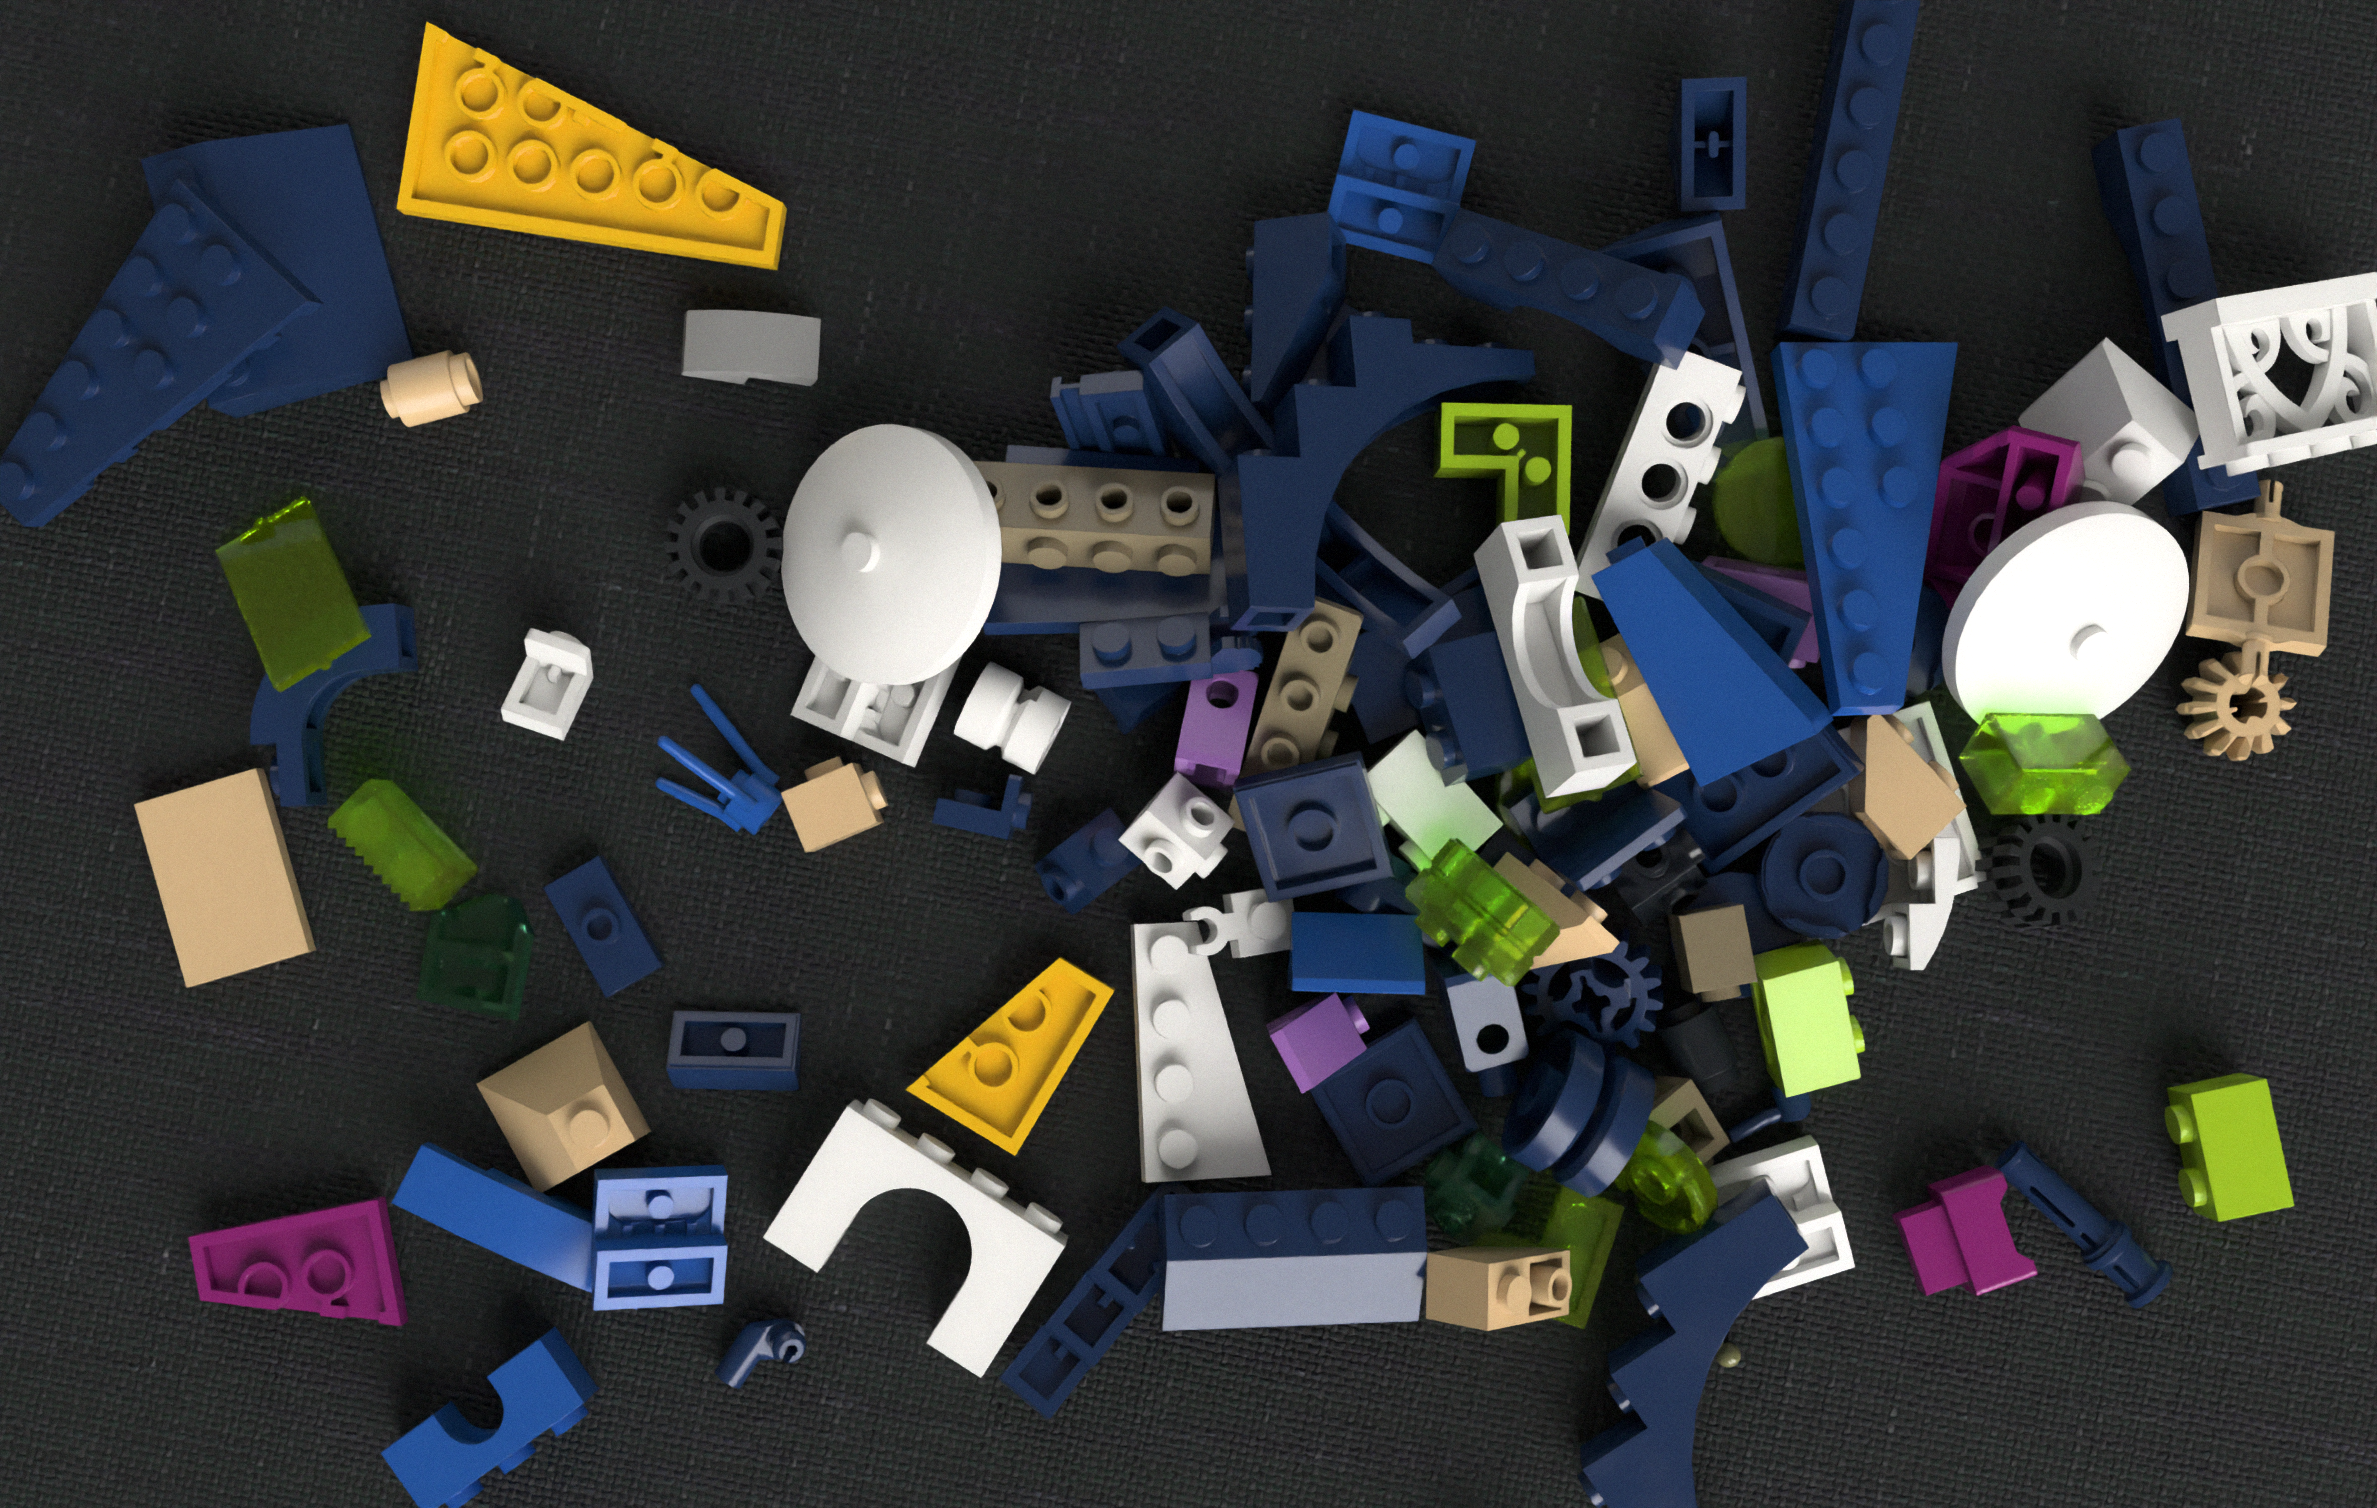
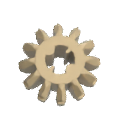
[2175,651,2297,761]

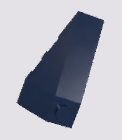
[1595,210,1777,482]

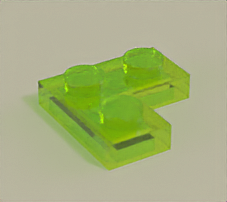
[1472,1184,1625,1329]

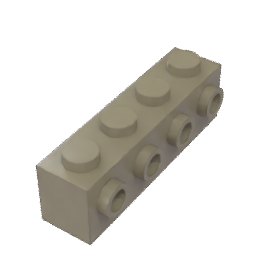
[972,461,1216,577]

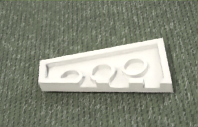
[1130,922,1272,1183]

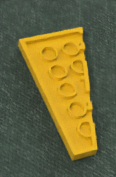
[396,21,787,270]

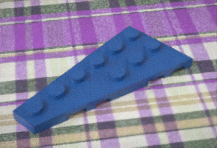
[1770,342,1958,716]

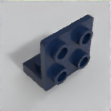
[1502,769,1688,892]

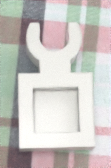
[1182,888,1294,958]

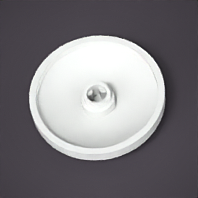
[781,424,1002,685]
[1942,501,2189,741]

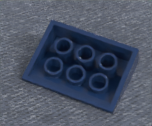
[141,124,416,418]

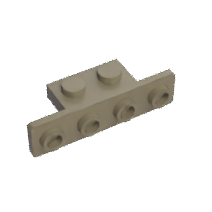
[1227,595,1364,832]

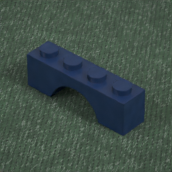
[1431,208,1706,370]

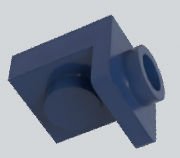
[932,774,1034,840]

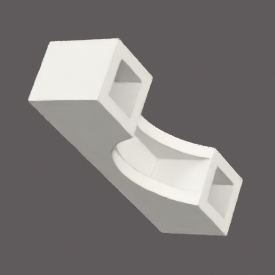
[1474,514,1637,798]

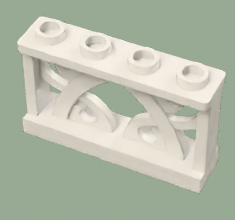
[2161,272,2377,477]

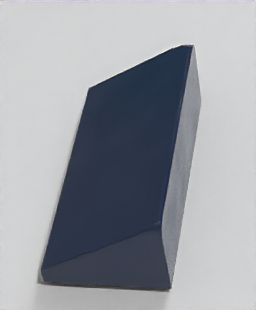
[666,1011,802,1091]

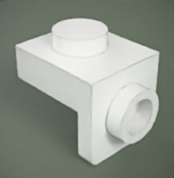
[501,628,594,741]

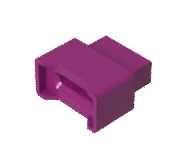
[1891,1165,2038,1296]

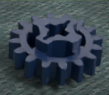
[1522,921,1664,1058]

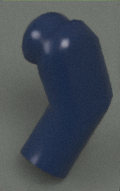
[714,1318,806,1389]

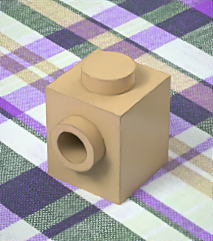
[781,757,888,852]

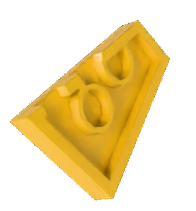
[906,957,1115,1156]

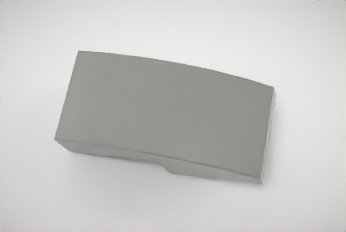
[681,310,821,386]

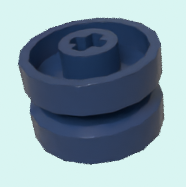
[1501,1028,1656,1198]

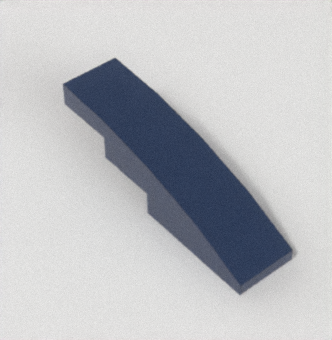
[998,1181,1194,1419]

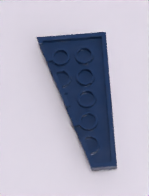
[0,179,324,527]

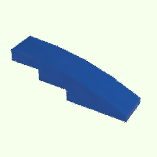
[392,1142,638,1310]

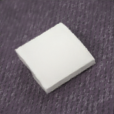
[790,654,963,767]
[1691,1135,1855,1300]

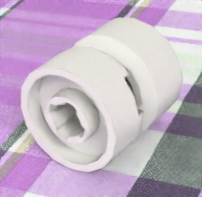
[954,661,1071,775]

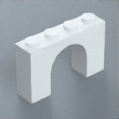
[763,1098,1068,1378]

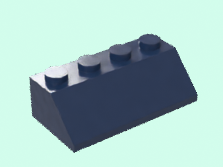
[1156,1186,1427,1331]

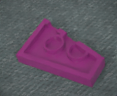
[188,1196,409,1326]

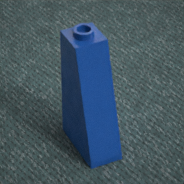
[1591,536,1834,787]

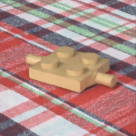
[2185,480,2335,686]

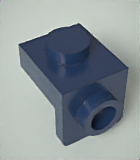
[1035,807,1143,915]

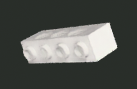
[1575,351,1746,601]

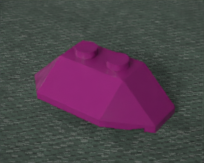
[1922,425,2085,611]

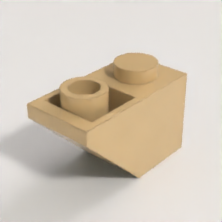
[1849,714,1967,860]
[1458,852,1620,970]
[1426,1246,1572,1331]

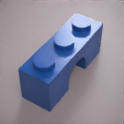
[381,1327,599,1508]

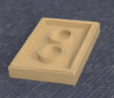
[134,768,316,988]

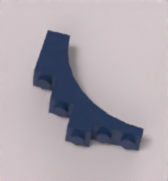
[1117,306,1462,660]
[1218,311,1536,632]
[1577,1178,1809,1508]

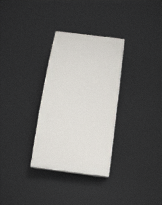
[1883,837,1960,970]

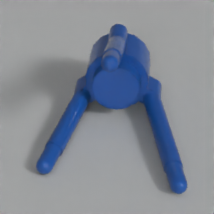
[655,684,783,836]

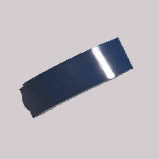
[250,603,418,807]

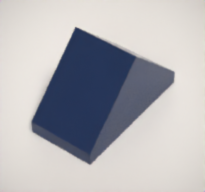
[1667,77,1747,211]

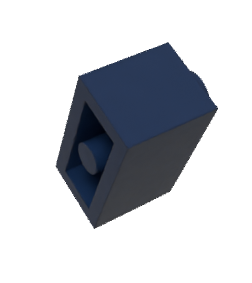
[1405,630,1533,787]

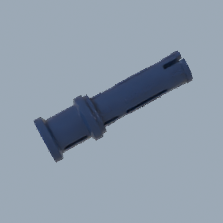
[1993,1140,2174,1308]

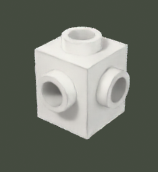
[1118,771,1235,890]

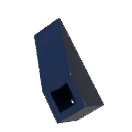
[1243,212,1346,425]

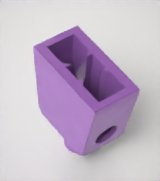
[1173,642,1259,793]

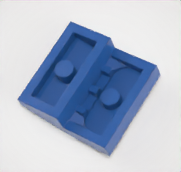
[1327,109,1476,264]
[591,1165,728,1311]

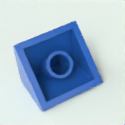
[1287,912,1425,995]

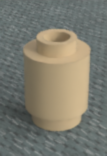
[380,350,483,427]

